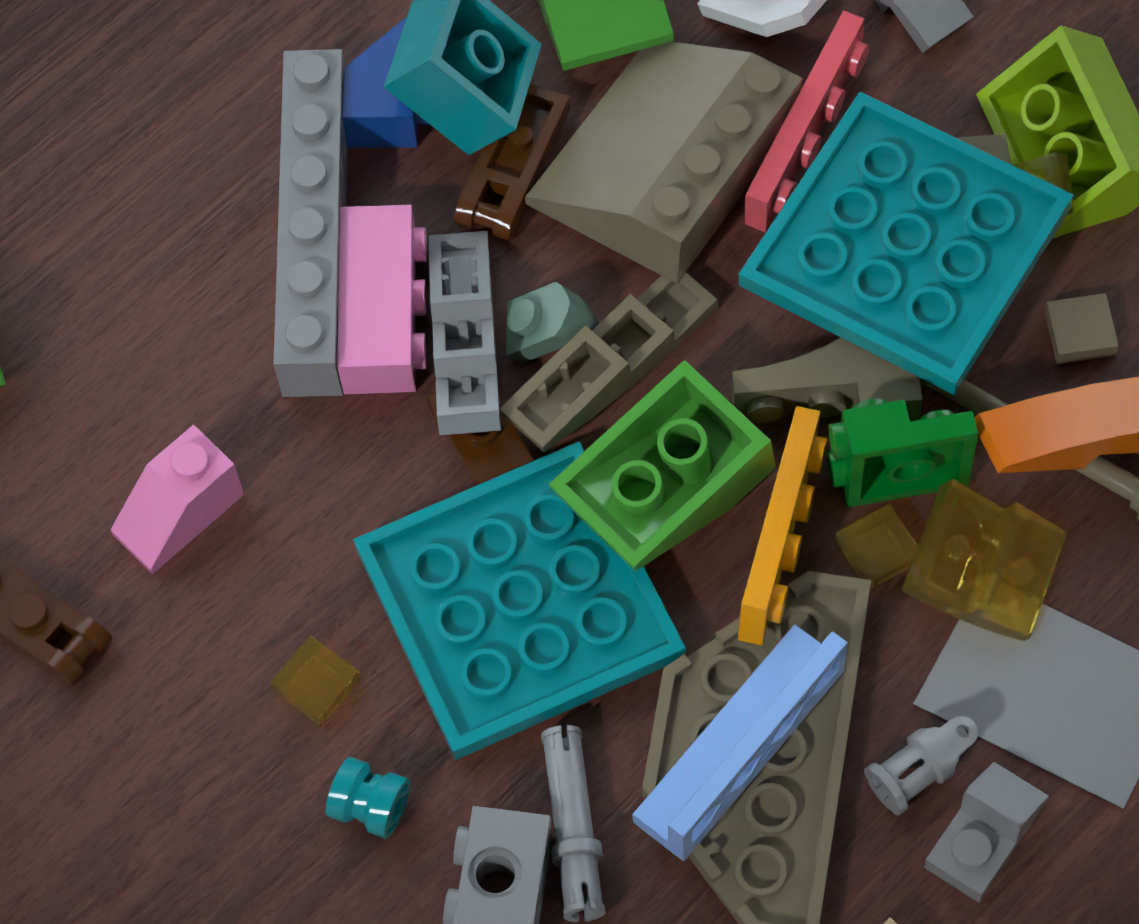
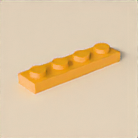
[738,406,828,646]

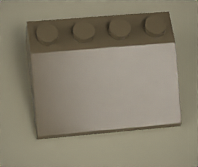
[525,42,803,284]

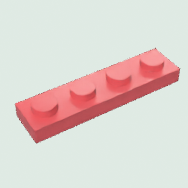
[745,10,869,233]

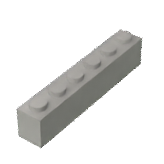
[273,49,348,397]

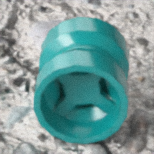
[325,756,411,839]

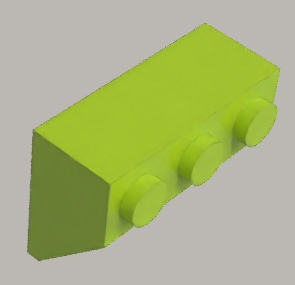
[976,25,1139,239]

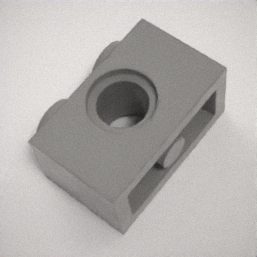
[443,806,553,924]

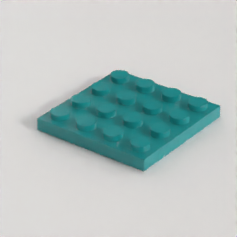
[739,92,1074,395]
[353,442,686,761]

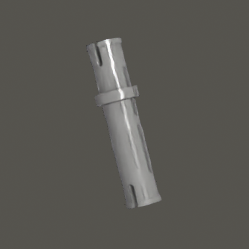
[541,725,606,922]

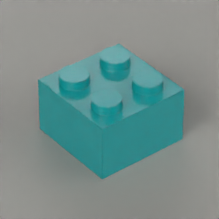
[384,0,542,155]

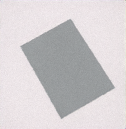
[913,575,1139,809]

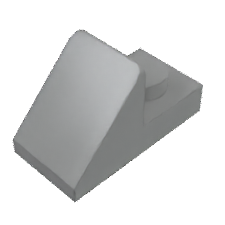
[924,762,1049,903]

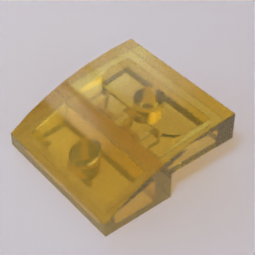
[902,479,1067,641]

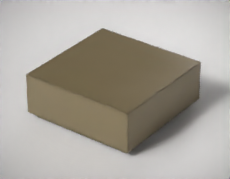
[1044,293,1119,364]

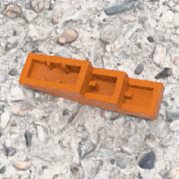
[974,376,1139,473]

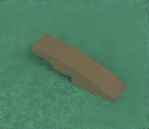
[499,272,719,452]

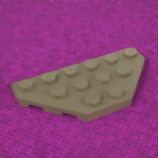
[642,571,871,924]

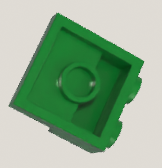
[826,399,978,508]

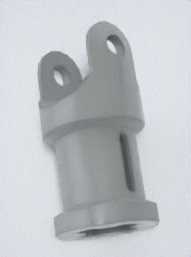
[864,716,978,815]

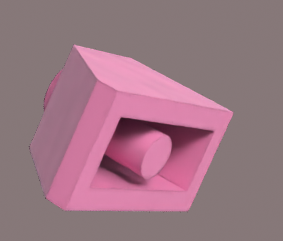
[111,424,244,575]

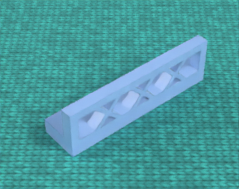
[632,624,848,862]

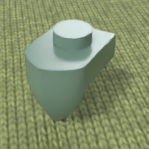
[506,282,599,364]

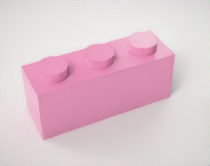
[337,205,427,394]

